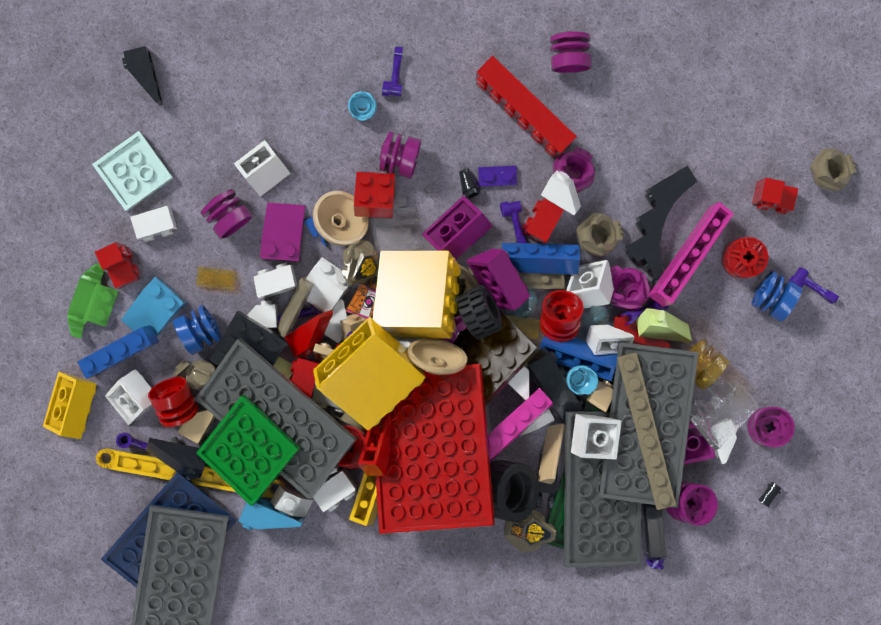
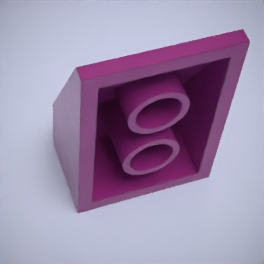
[260,202,305,262]

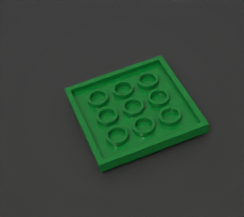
[197,395,301,506]

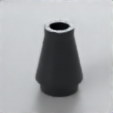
[459,168,480,198]

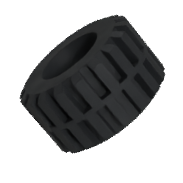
[458,285,502,340]

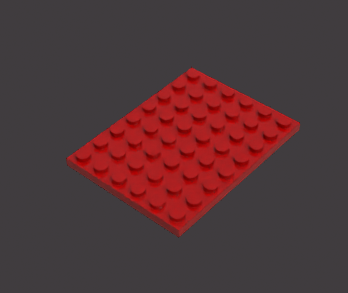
[375,364,495,534]

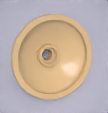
[313,191,369,246]
[408,338,467,375]

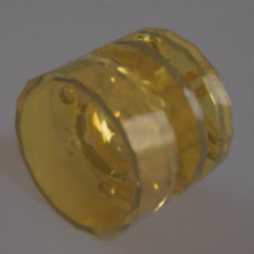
[688,338,730,390]

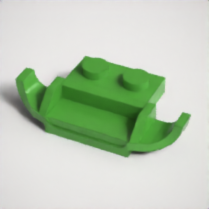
[67,263,118,339]

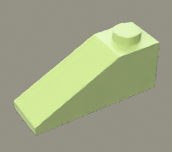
[636,308,692,343]

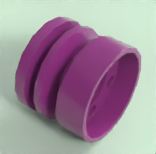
[550,31,592,73]
[379,131,421,179]
[200,189,253,240]
[747,406,795,448]
[666,481,718,526]

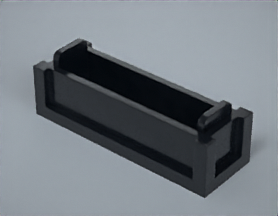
[641,503,666,560]

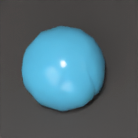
[348,91,377,121]
[566,365,599,395]

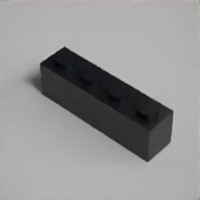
[527,347,585,424]

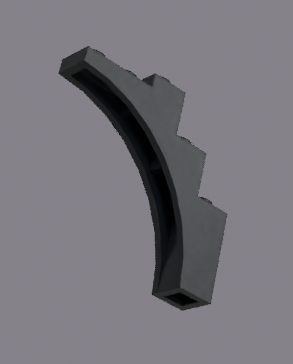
[625,166,697,286]

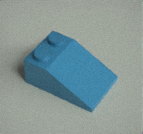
[121,277,188,337]
[238,498,306,530]

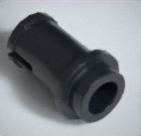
[759,482,782,507]

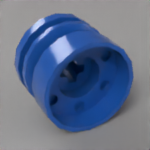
[751,271,802,322]
[173,305,222,355]

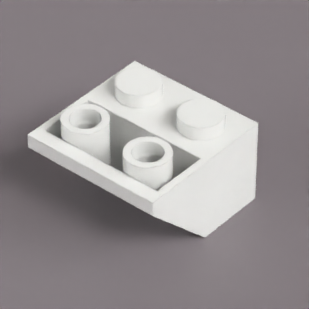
[234,140,291,197]

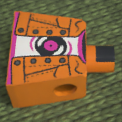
[346,276,378,319]

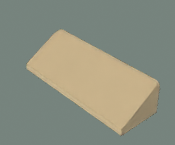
[538,424,565,484]

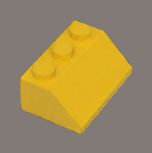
[43,371,97,439]

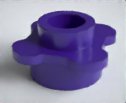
[646,556,665,569]

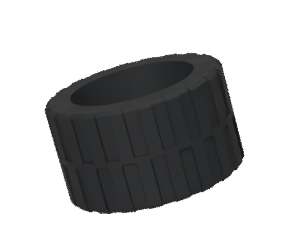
[490,460,539,522]

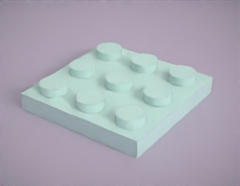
[92,131,173,211]

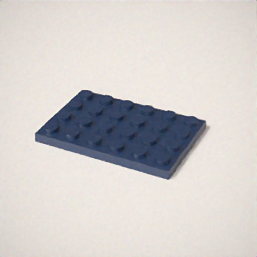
[101,472,237,588]

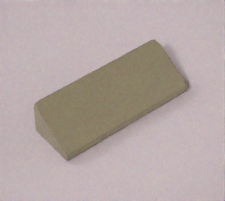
[278,277,314,337]

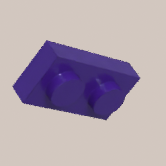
[478,166,517,187]

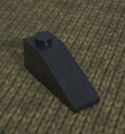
[122,46,163,106]
[146,438,205,479]

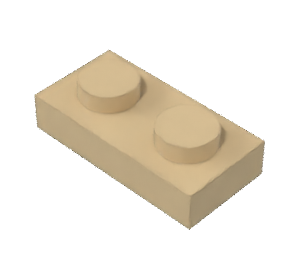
[313,343,334,361]

